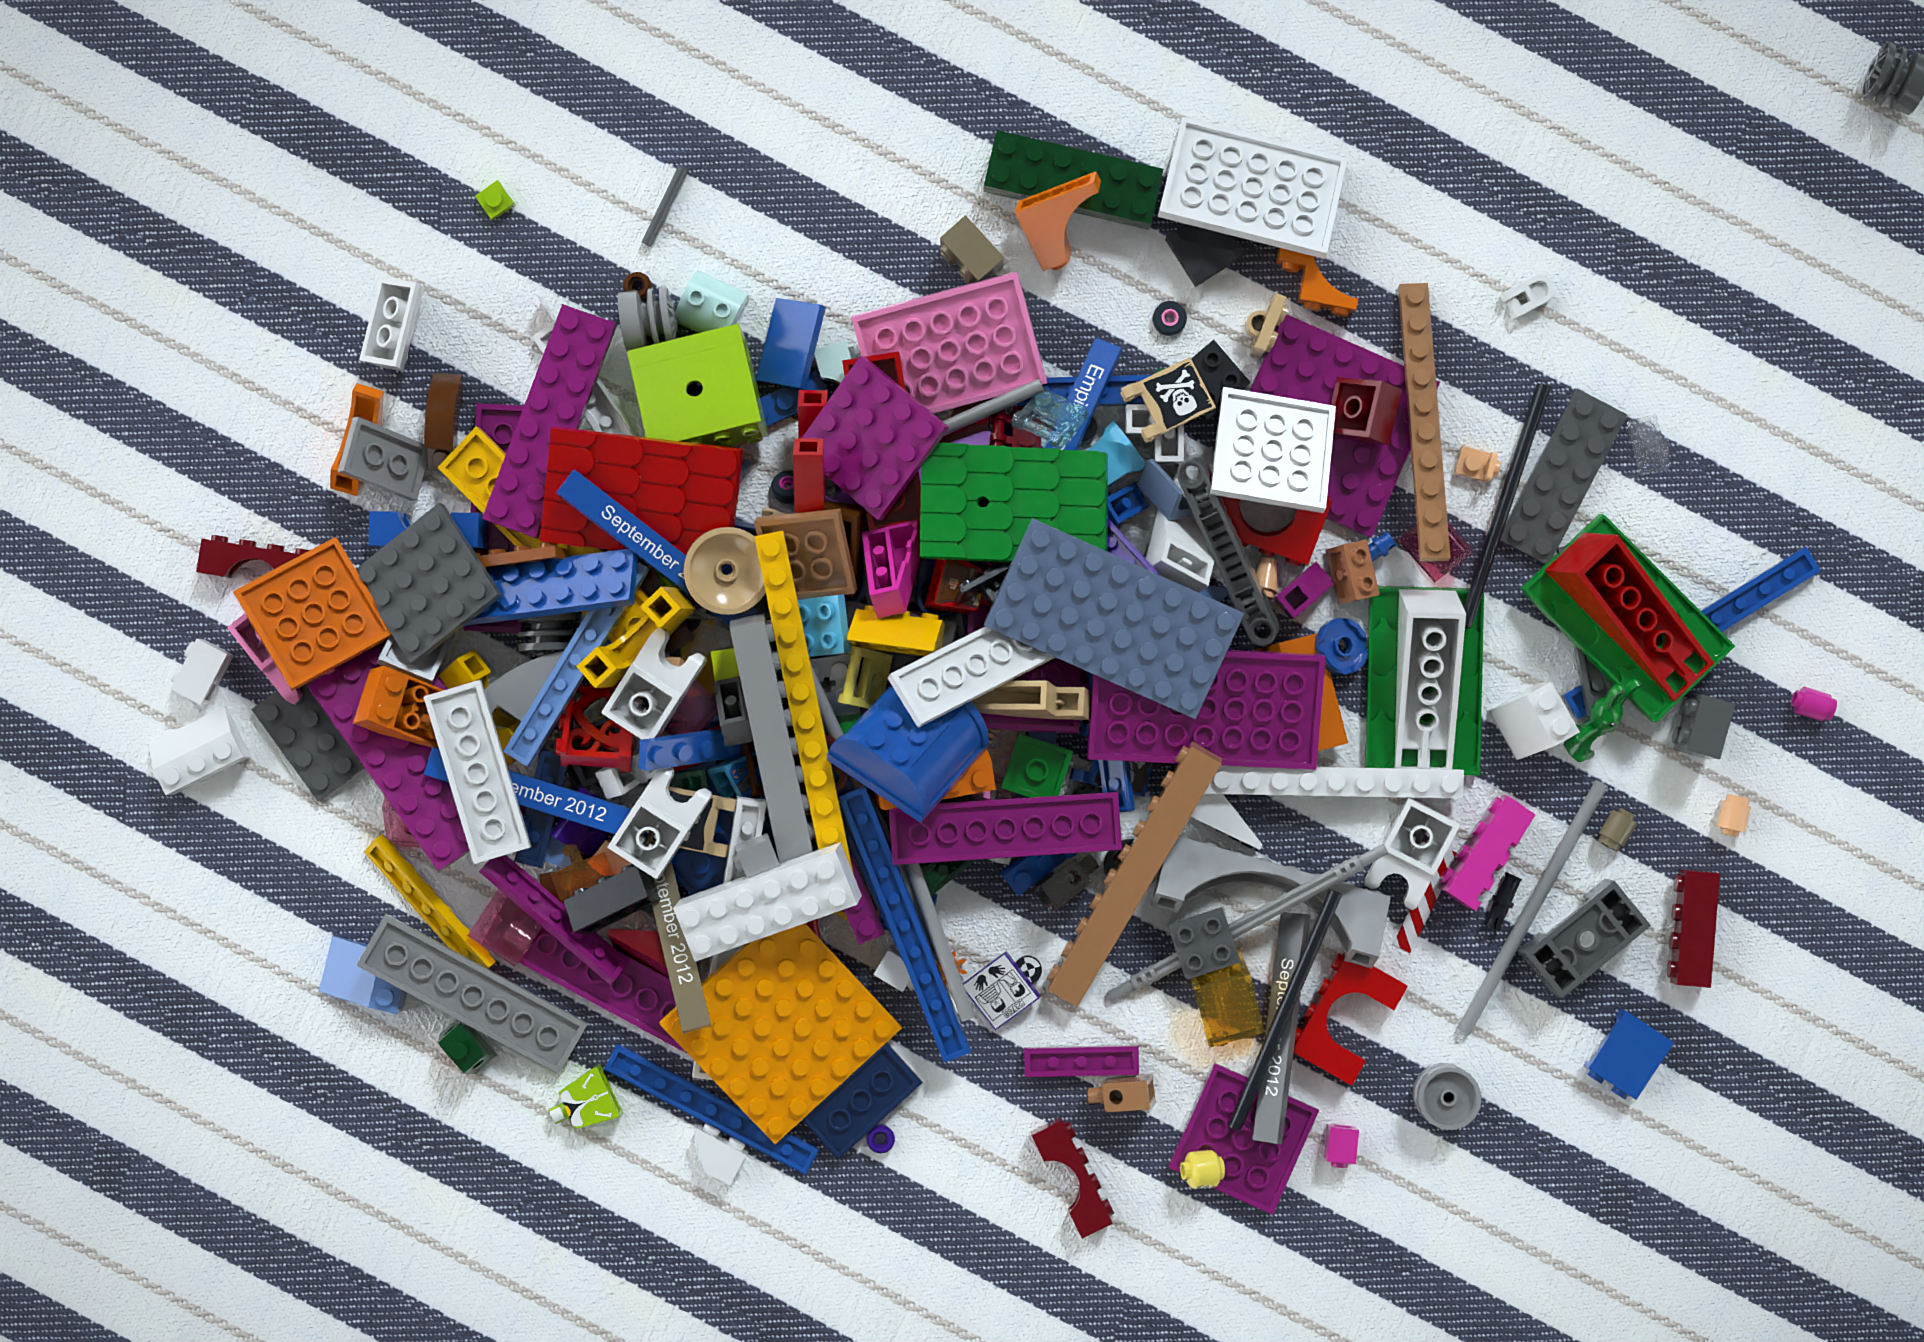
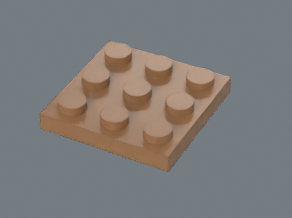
[754,509,857,599]

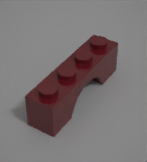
[196,534,310,578]
[1031,1117,1115,1239]

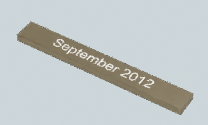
[646,831,711,1034]

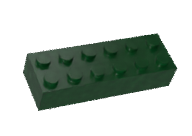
[983,130,1164,230]

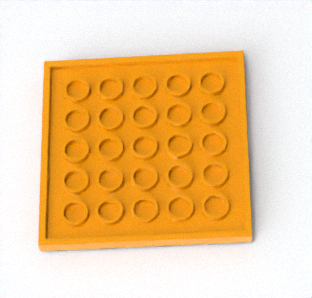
[659,923,902,1144]

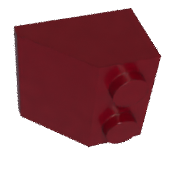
[1331,377,1402,445]

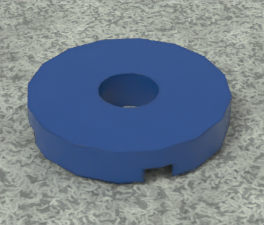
[1315,618,1368,675]

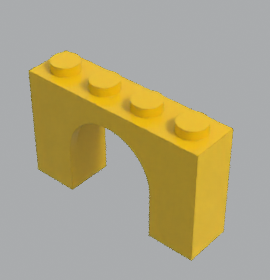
[576,586,696,688]

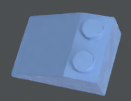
[319,936,407,1014]

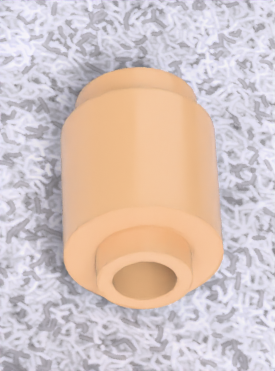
[1717,794,1751,837]

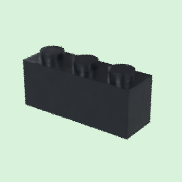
[563,864,660,936]

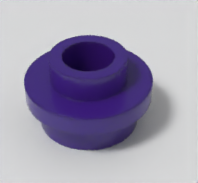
[866,1124,895,1154]

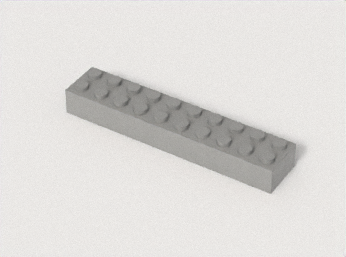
[730,613,818,864]

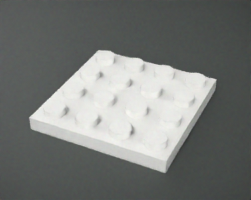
[1210,387,1336,513]

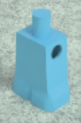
[1087,420,1146,487]

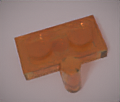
[550,844,614,900]

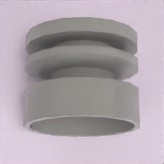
[618,286,678,351]

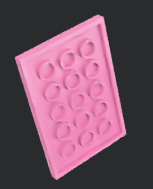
[851,271,1047,413]

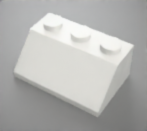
[359,277,424,371]
[149,706,251,795]

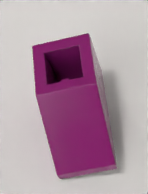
[1274,561,1334,620]

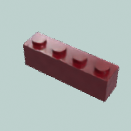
[1667,869,1720,988]

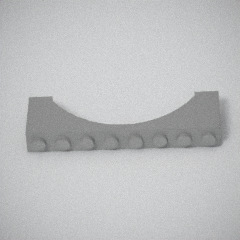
[1151,834,1391,968]

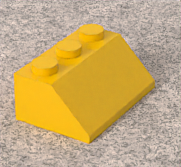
[847,606,945,656]

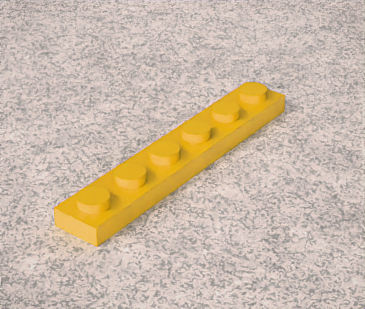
[364,834,496,969]

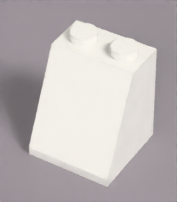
[1489,681,1580,760]

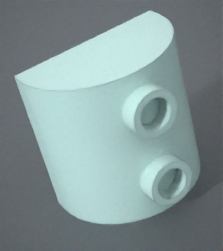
[675,270,750,333]

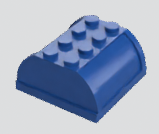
[827,683,990,823]

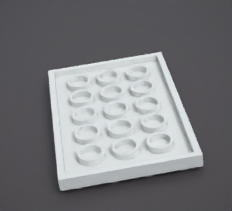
[1158,116,1348,259]

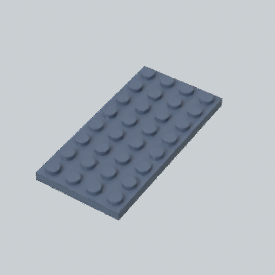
[984,518,1245,719]

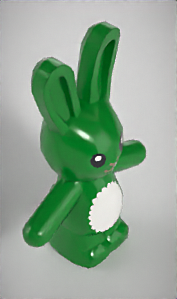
[1563,679,1642,762]

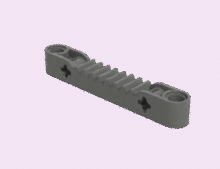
[1177,456,1280,646]

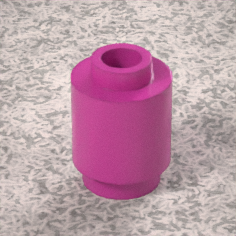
[1791,686,1837,721]

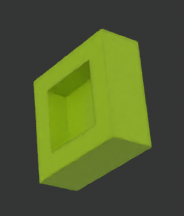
[475,180,516,221]

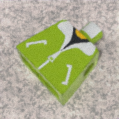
[549,1064,623,1129]

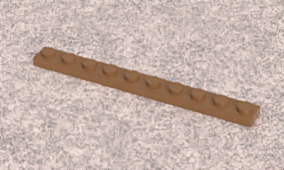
[1398,283,1450,562]

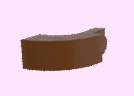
[424,373,463,470]

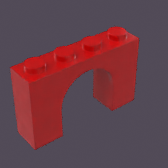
[793,390,828,513]
[1222,495,1332,566]
[1293,952,1408,1086]

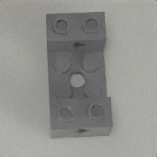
[1517,878,1651,999]

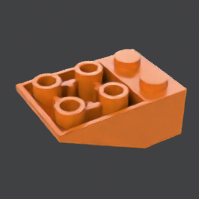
[353,666,444,748]

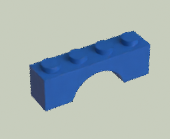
[368,511,488,553]

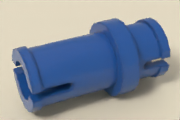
[1368,531,1397,563]

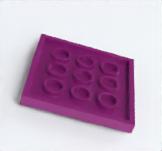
[802,356,949,520]
[1168,1062,1319,1215]

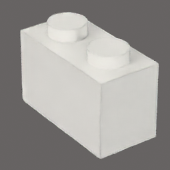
[170,639,234,705]

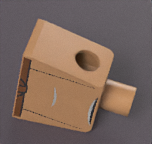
[1088,1073,1156,1112]

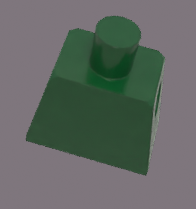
[437,1019,497,1074]

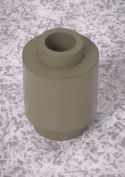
[1597,808,1637,852]

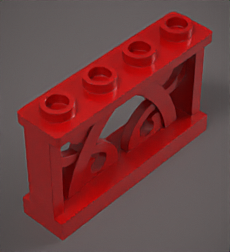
[555,679,636,772]

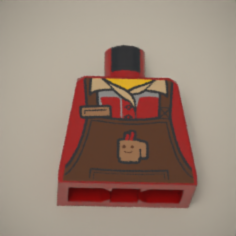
[924,559,990,614]

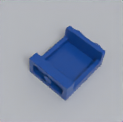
[1583,1008,1674,1100]

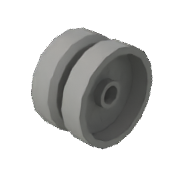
[1412,1062,1482,1130]

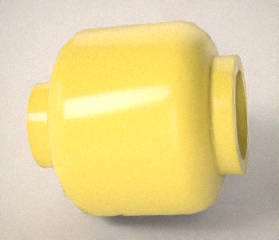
[1180,1150,1225,1189]

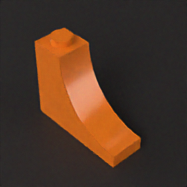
[1015,172,1101,271]

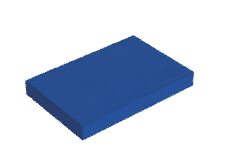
[756,298,826,390]

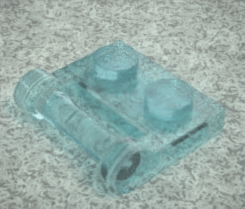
[1011,388,1089,449]

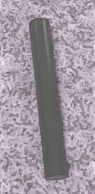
[641,166,688,247]

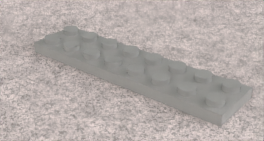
[356,913,588,1074]

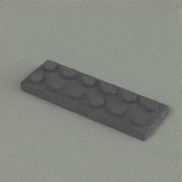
[1500,388,1628,565]

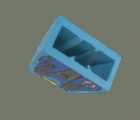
[707,750,765,817]

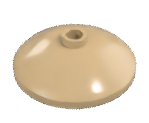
[683,527,766,615]

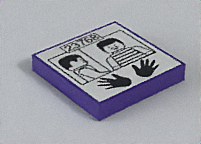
[963,951,1041,1031]

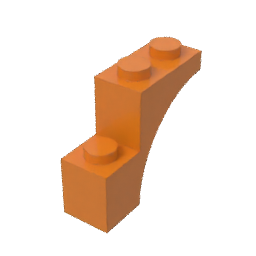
[1276,248,1358,317]
[330,383,384,496]

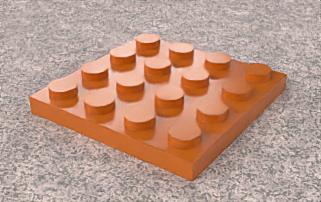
[233,537,392,691]

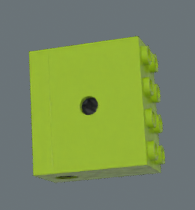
[627,323,769,448]

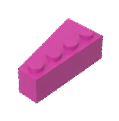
[1439,795,1536,911]

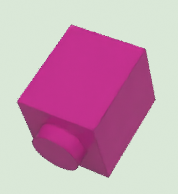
[1324,1123,1359,1168]

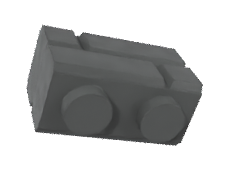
[713,676,753,746]

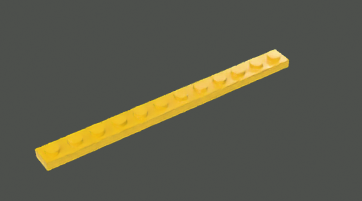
[754,531,853,872]

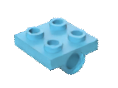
[798,594,851,657]

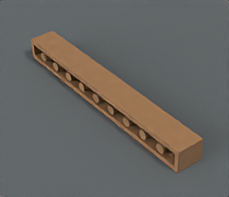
[1046,741,1222,1007]

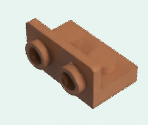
[1325,540,1380,605]

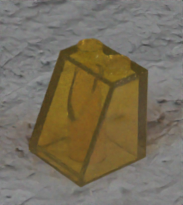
[1189,948,1264,1048]

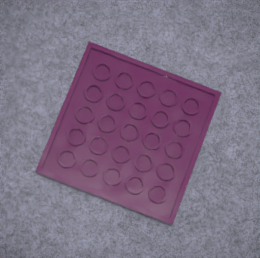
[1250,314,1440,538]

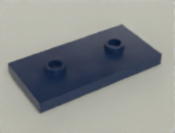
[802,1042,923,1160]

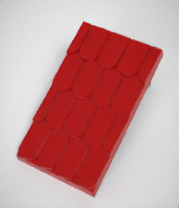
[540,427,744,555]

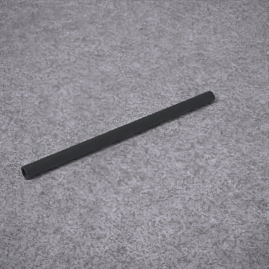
[1463,383,1550,629]
[1228,889,1343,1131]

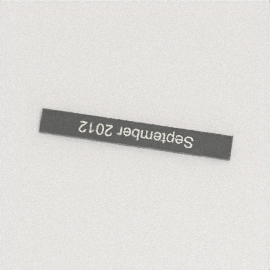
[1253,912,1310,1144]

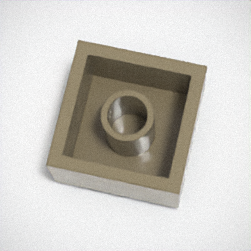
[940,215,1004,284]

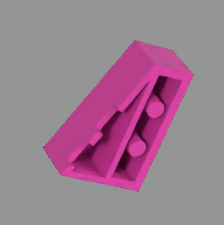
[862,520,921,618]

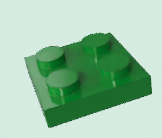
[1001,733,1073,798]

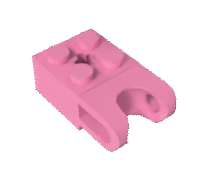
[227,613,335,705]

